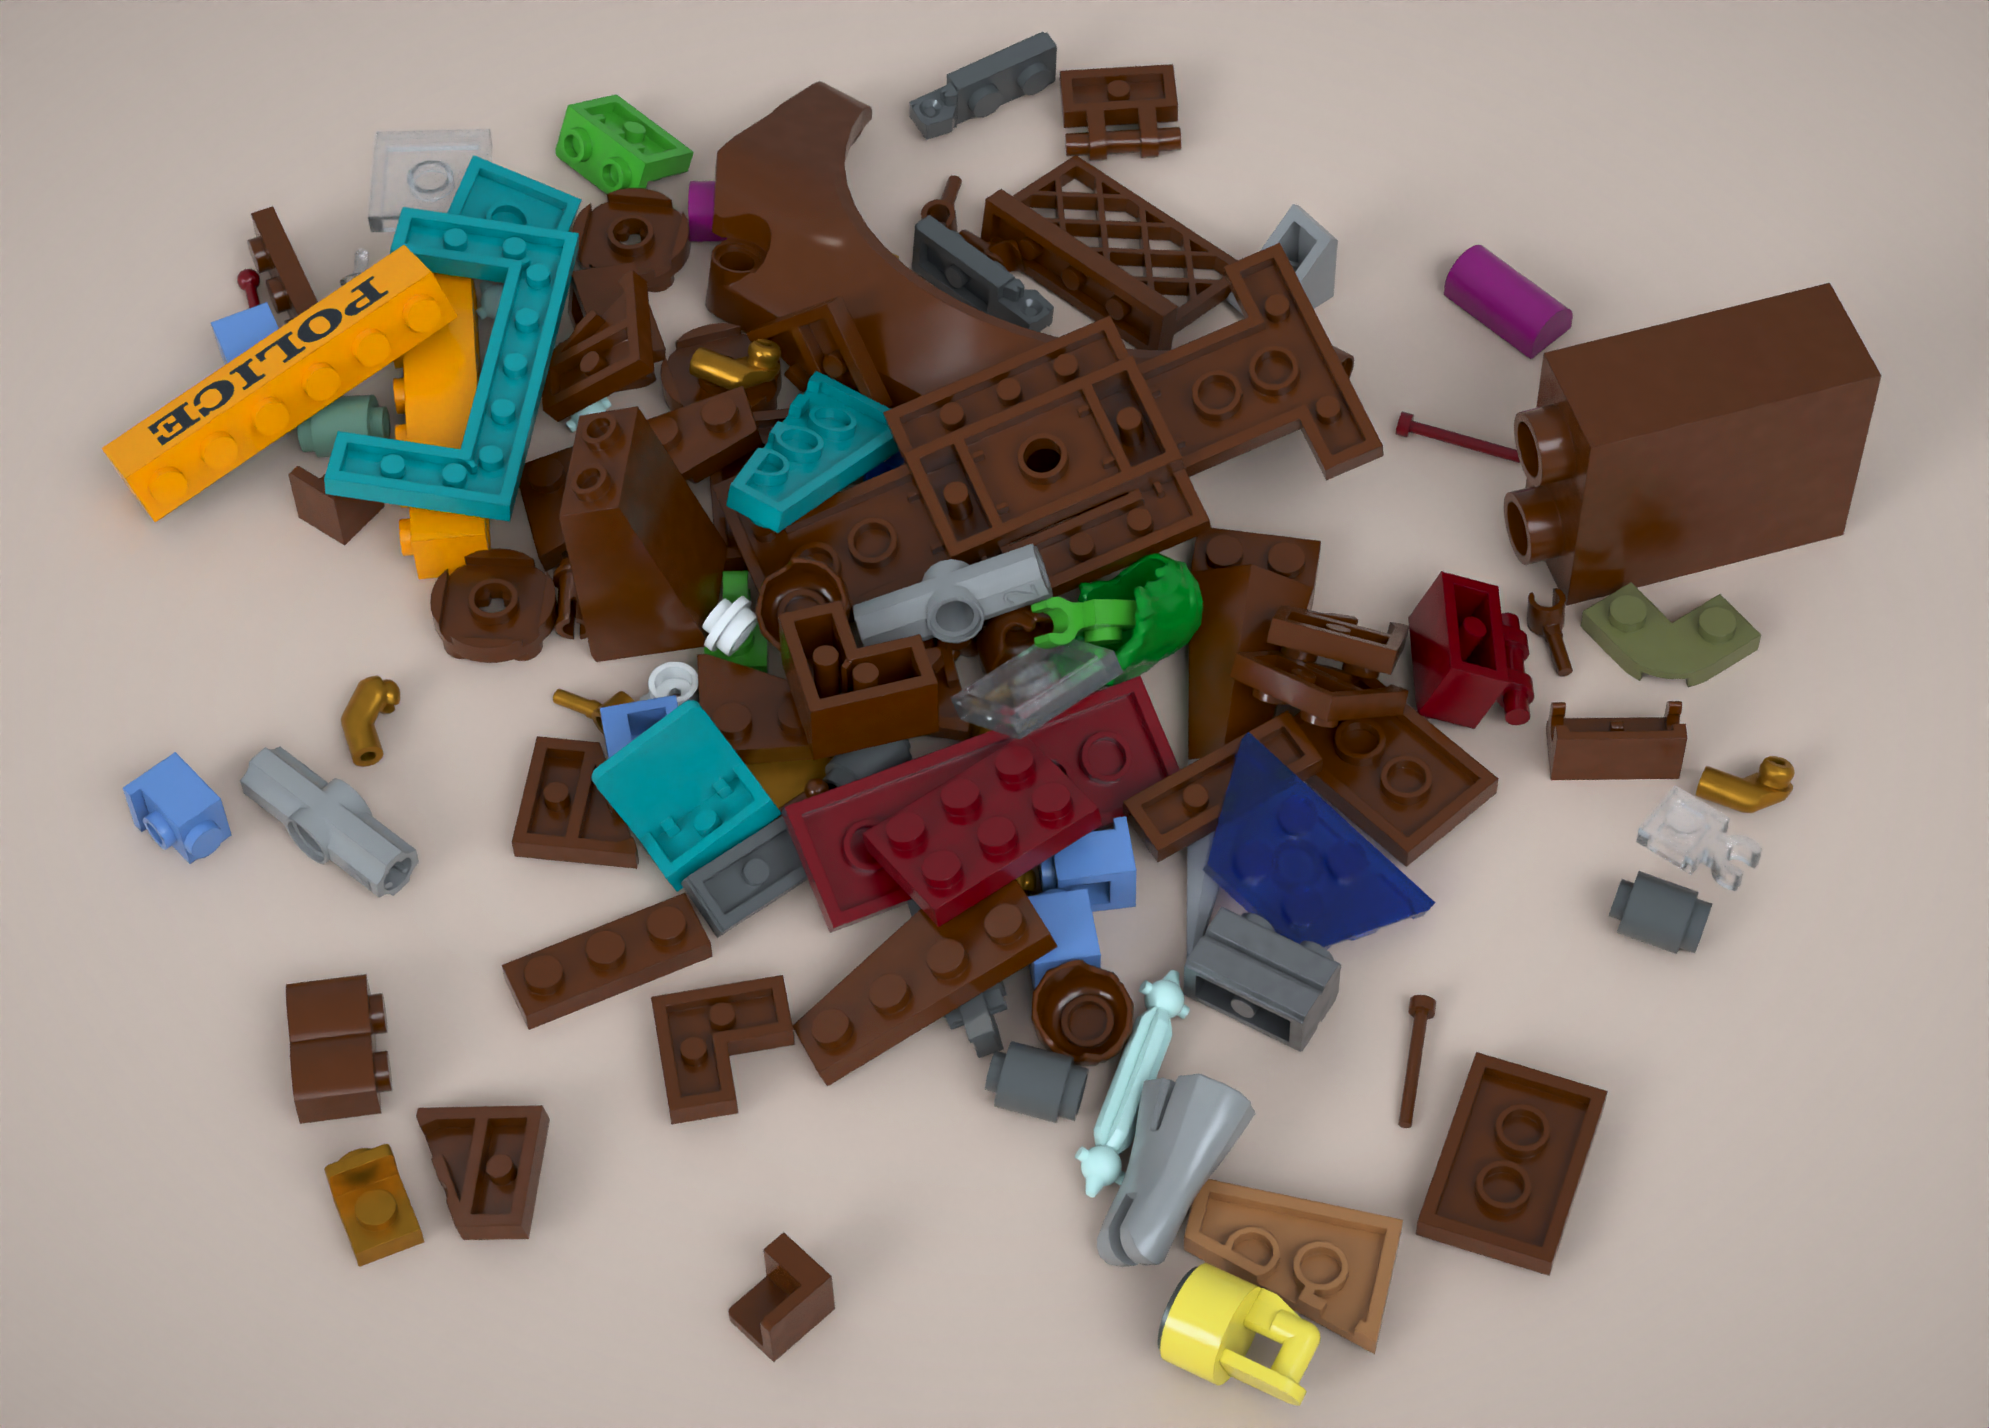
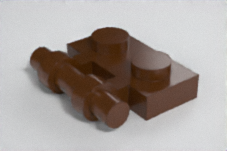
[1060,64,1181,161]

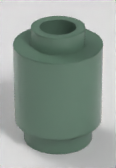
[297,395,391,458]

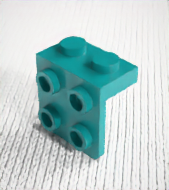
[591,700,782,892]

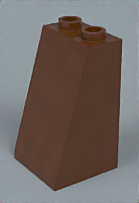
[559,406,728,662]

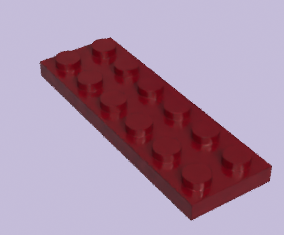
[781,676,1180,933]

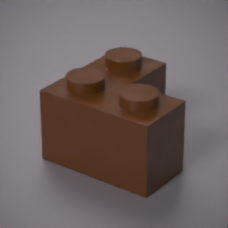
[778,600,939,760]

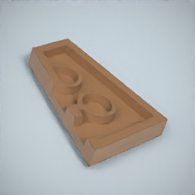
[1184,1179,1403,1354]

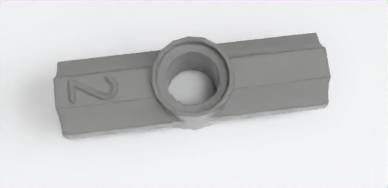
[853,543,1053,647]
[240,746,419,898]

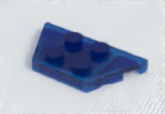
[1203,732,1436,950]

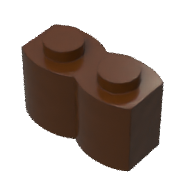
[286,974,392,1124]

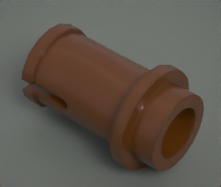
[553,557,587,640]

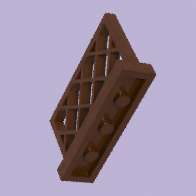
[981,155,1238,350]

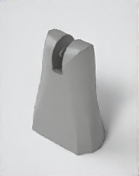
[1097,1074,1255,1267]

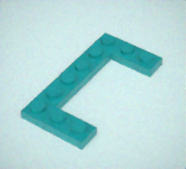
[324,207,579,522]

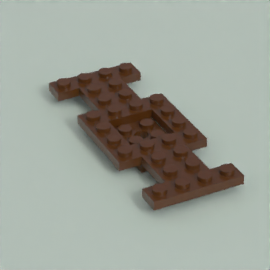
[712,243,1384,623]

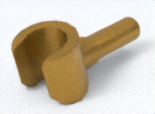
[553,689,635,735]

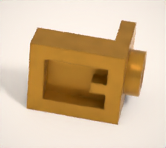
[324,1144,424,1267]

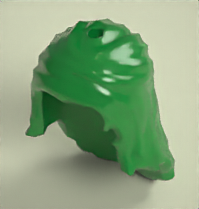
[1052,553,1203,695]

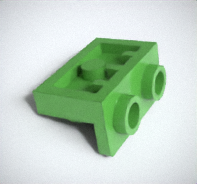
[555,94,694,194]

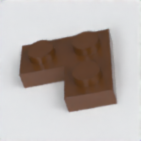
[651,975,795,1125]

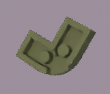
[1580,582,1761,687]

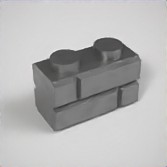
[1183,907,1341,1052]

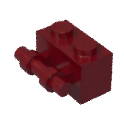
[1408,571,1535,729]

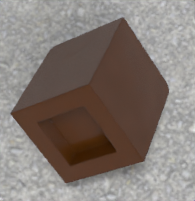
[288,466,385,545]
[728,1232,835,1362]

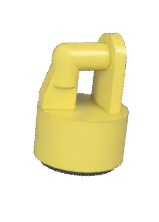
[1157,1263,1320,1406]

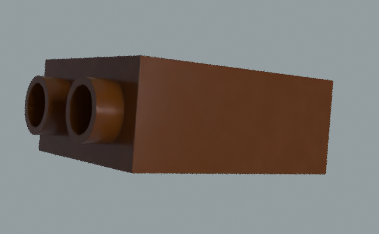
[1504,283,1882,606]

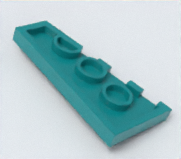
[726,371,899,533]

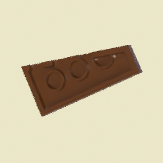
[519,386,763,572]
[793,879,1058,1087]

